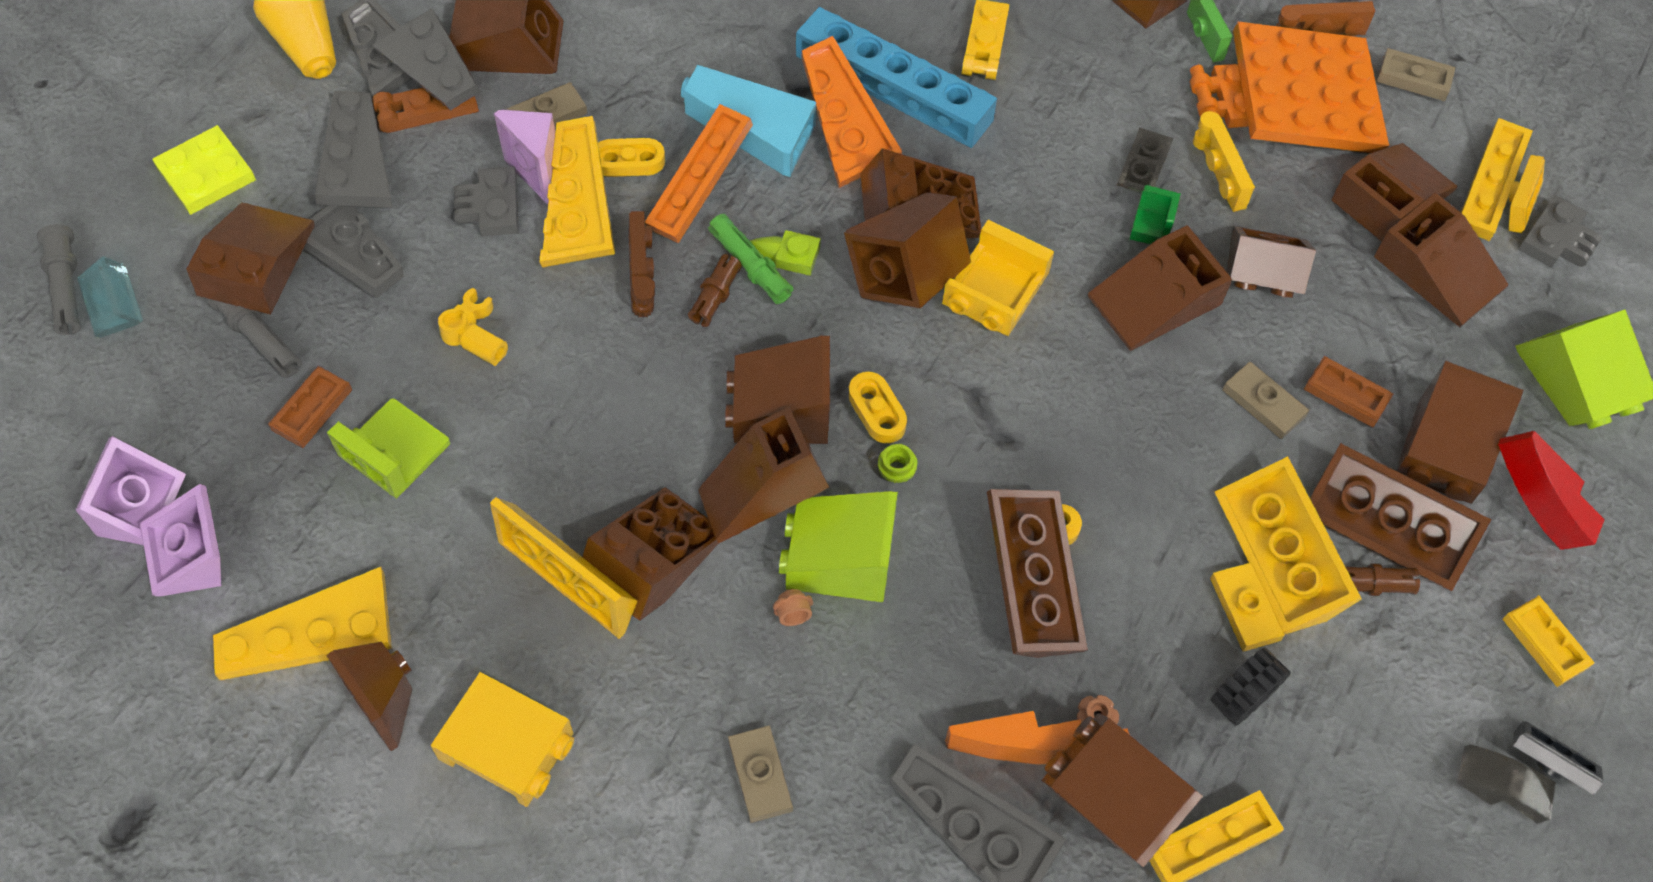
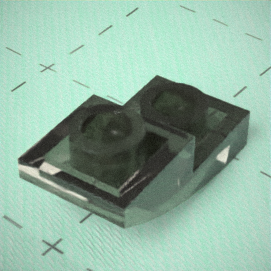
[1117,127,1173,194]
[1457,744,1556,824]

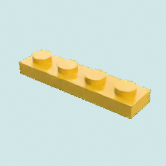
[1461,118,1533,241]

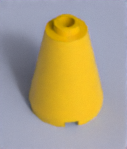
[253,0,336,79]

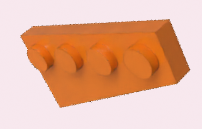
[801,36,902,188]

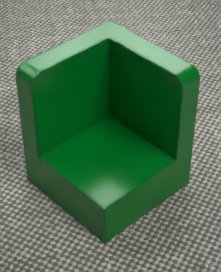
[1130,185,1181,245]

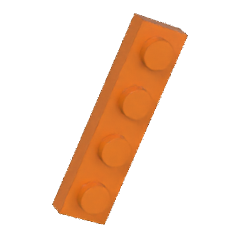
[645,104,753,243]

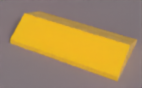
[1215,456,1362,635]
[490,497,637,639]

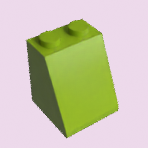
[1515,309,1653,429]
[779,491,898,602]

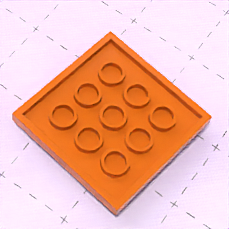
[1233,21,1389,153]

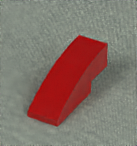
[1498,431,1605,550]

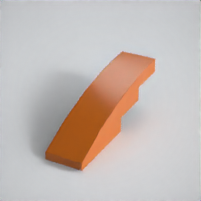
[945,711,1129,764]

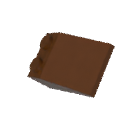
[186,202,315,315]

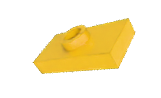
[1509,155,1545,233]
[1210,562,1285,652]
[1502,595,1595,687]

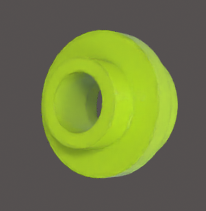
[877,444,917,483]

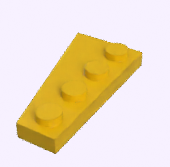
[539,116,615,268]
[213,567,392,680]

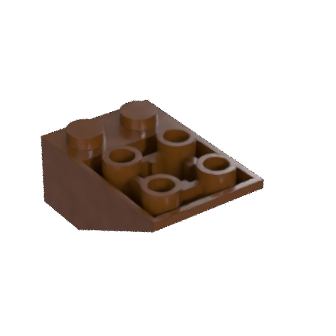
[1332,143,1458,241]
[860,148,981,238]
[1374,192,1509,328]
[1087,225,1232,351]
[698,407,829,543]
[582,487,719,621]

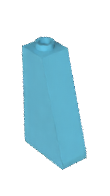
[681,65,816,177]

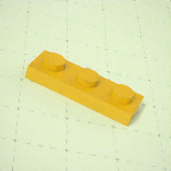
[1149,790,1284,882]

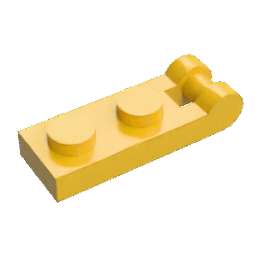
[961,0,1010,80]
[1193,111,1255,212]

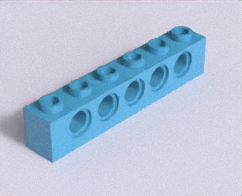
[796,7,997,148]

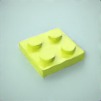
[152,125,256,215]

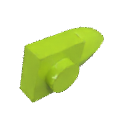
[750,230,821,276]

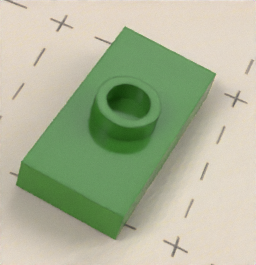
[1187,0,1232,62]

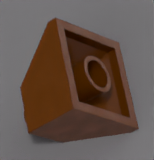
[326,641,413,751]

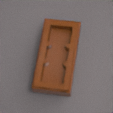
[1304,356,1394,428]
[268,366,353,448]

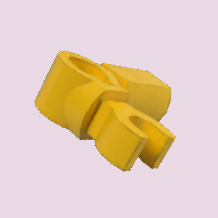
[438,288,508,366]

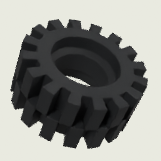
[1210,647,1291,726]

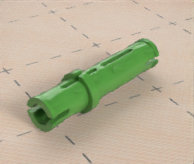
[708,214,794,304]

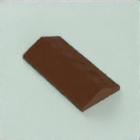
[1310,443,1492,591]
[987,489,1088,658]

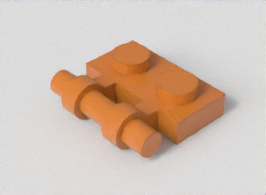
[1189,64,1248,128]

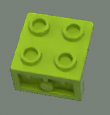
[327,398,450,499]

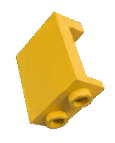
[942,220,1054,336]
[430,672,574,807]

